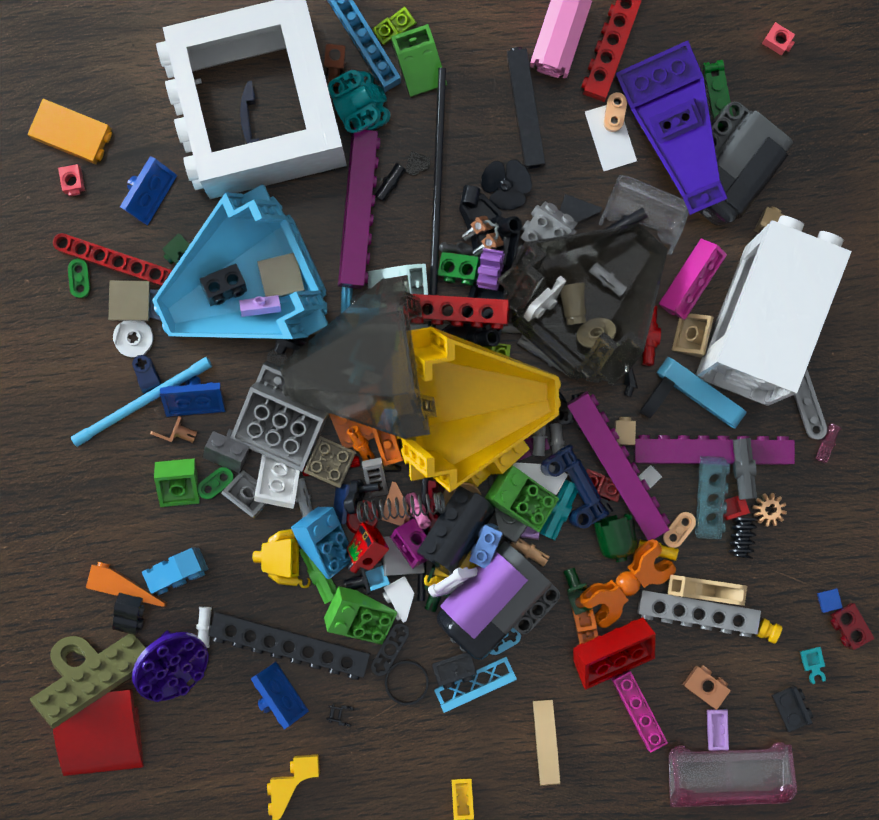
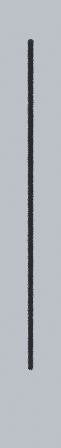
[417,68,446,601]

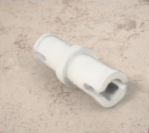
[196,607,212,648]

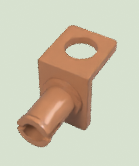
[150,416,197,443]

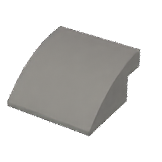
[230,361,339,472]

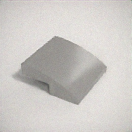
[382,536,424,576]

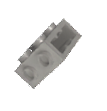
[520,201,577,260]

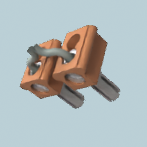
[462,216,504,256]

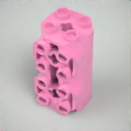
[530,0,592,78]

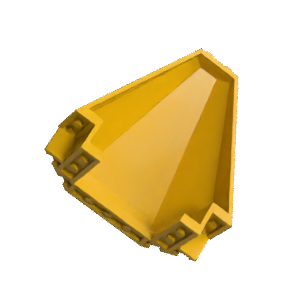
[392,326,561,492]

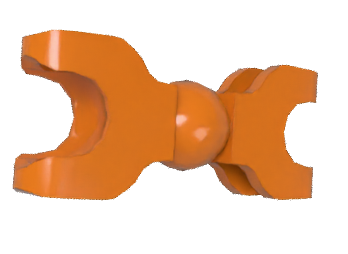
[579,539,676,628]

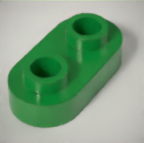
[68,259,91,299]
[197,467,234,499]

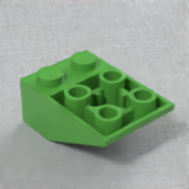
[391,24,447,97]
[485,466,559,532]
[324,586,397,644]

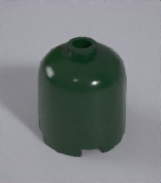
[593,513,637,562]

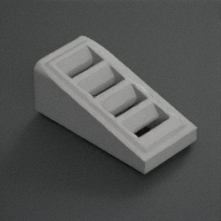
[362,457,388,498]

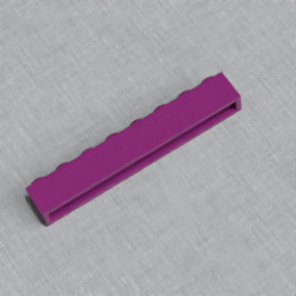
[338,128,380,289]
[567,391,671,540]
[633,435,795,465]

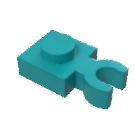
[800,647,826,684]

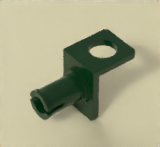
[424,564,450,612]
[563,568,593,615]

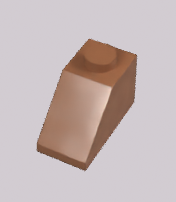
[381,481,411,526]

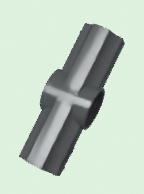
[733,438,757,500]

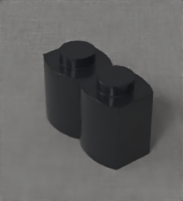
[112,593,146,635]

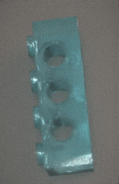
[695,456,730,539]

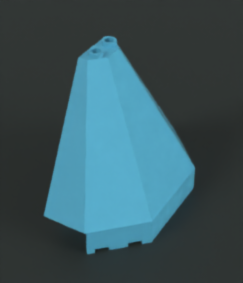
[152,184,328,339]

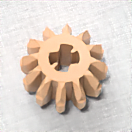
[752,493,787,527]

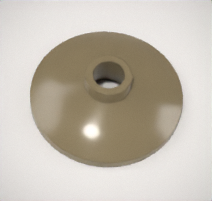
[577,318,616,348]

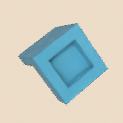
[365,565,390,591]

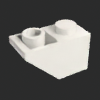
[382,576,414,623]

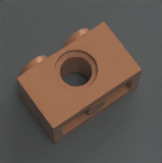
[682,665,731,710]

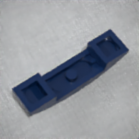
[240,81,260,144]

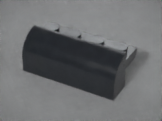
[417,486,495,576]

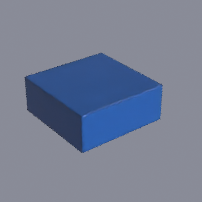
[817,588,843,613]

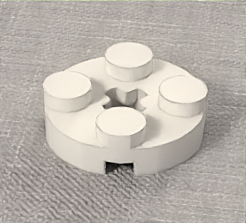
[113,321,154,358]

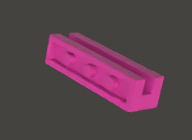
[659,239,727,320]
[611,670,668,753]

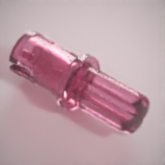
[816,423,841,463]

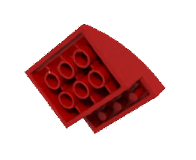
[53,689,144,776]

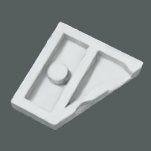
[523,276,566,322]

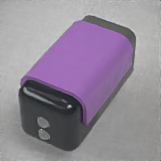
[437,541,560,660]

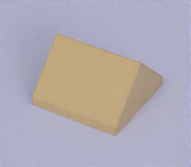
[672,314,714,358]

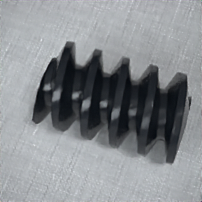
[728,517,758,559]

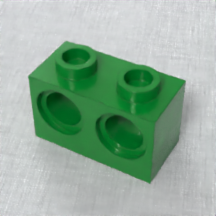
[437,252,481,286]

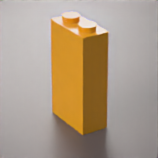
[27,99,112,165]

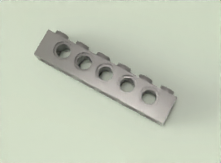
[637,590,761,637]

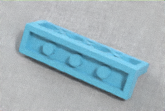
[434,657,517,713]

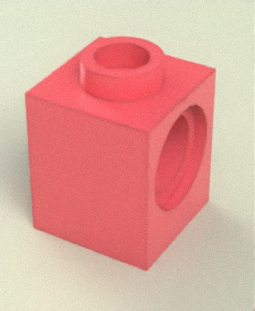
[762,22,795,56]
[58,164,85,196]

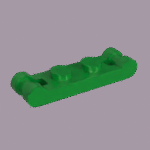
[703,60,733,131]

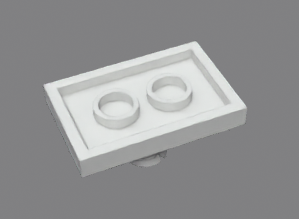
[254,454,300,509]

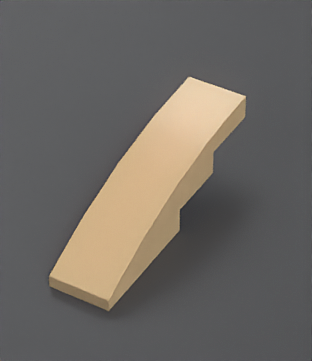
[533,700,560,786]

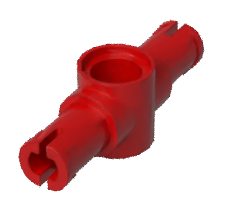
[639,305,661,366]

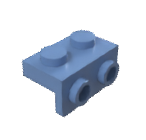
[469,523,503,568]

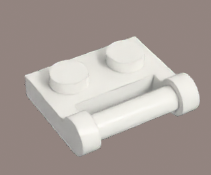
[428,567,478,597]

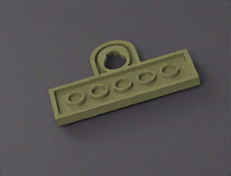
[30,634,146,729]

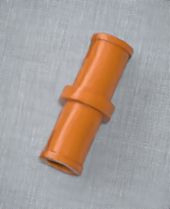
[347,426,375,461]

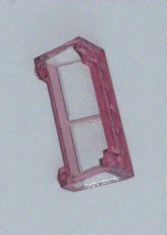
[669,742,797,807]

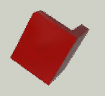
[719,495,750,521]

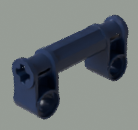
[541,444,609,528]

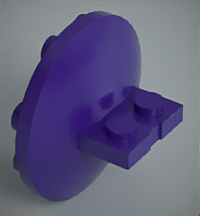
[132,630,208,702]

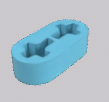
[490,628,521,655]

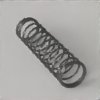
[357,492,445,523]

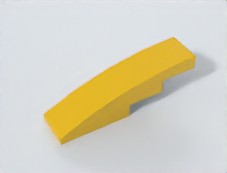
[452,779,474,820]

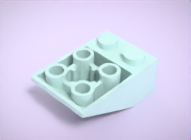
[367,264,429,311]

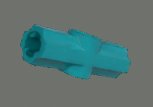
[540,480,578,540]

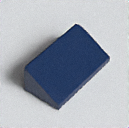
[333,484,350,525]

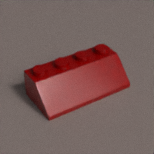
[573,617,656,690]

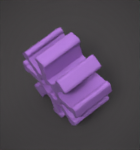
[477,248,505,291]

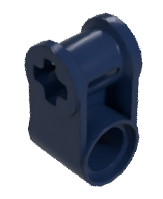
[132,355,162,394]

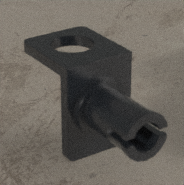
[344,562,383,594]

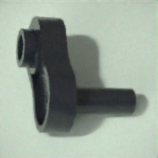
[344,479,381,514]

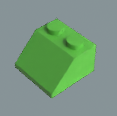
[154,458,200,507]

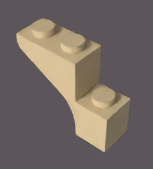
[668,575,747,606]

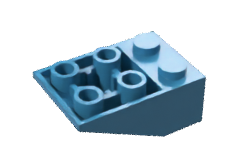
[291,507,351,579]

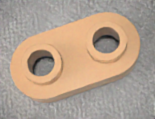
[603,92,627,132]
[663,512,696,548]

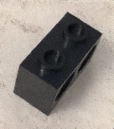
[199,264,247,306]

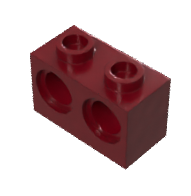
[830,603,875,650]

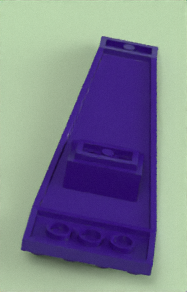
[616,40,728,215]

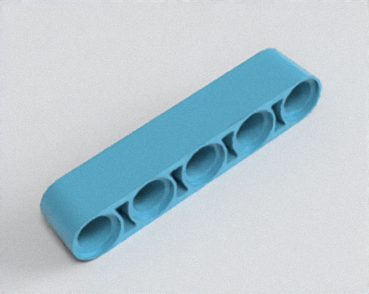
[656,357,747,429]

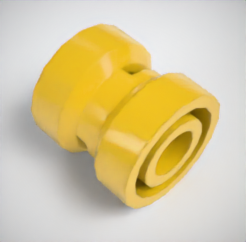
[756,618,782,644]

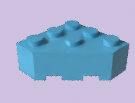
[142,548,209,596]

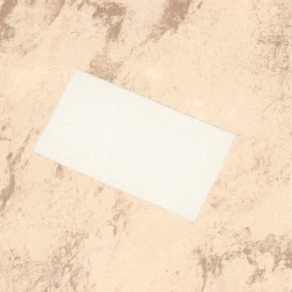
[585,102,637,171]

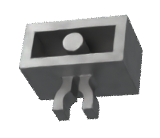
[203,429,249,473]

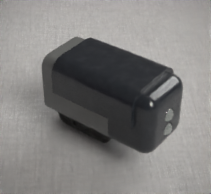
[698,101,793,226]

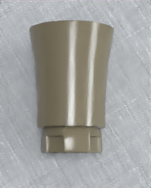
[560,283,586,325]

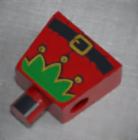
[347,522,389,573]

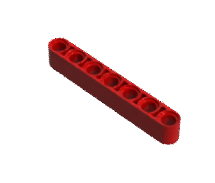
[53,233,172,287]

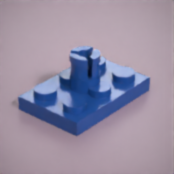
[120,156,177,225]
[160,376,225,417]
[251,662,309,729]

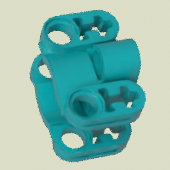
[328,70,391,133]

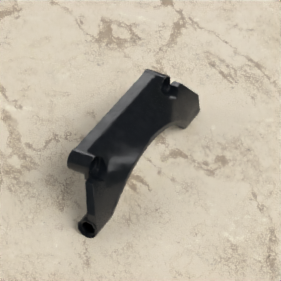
[441,185,522,348]

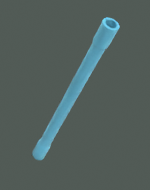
[71,357,212,447]

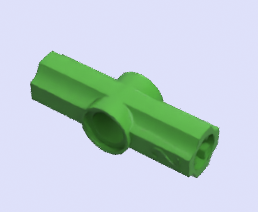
[299,549,337,604]

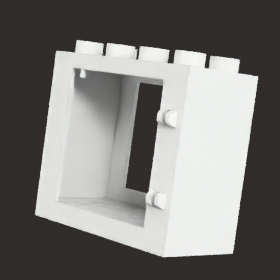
[156,0,347,199]
[695,216,852,406]

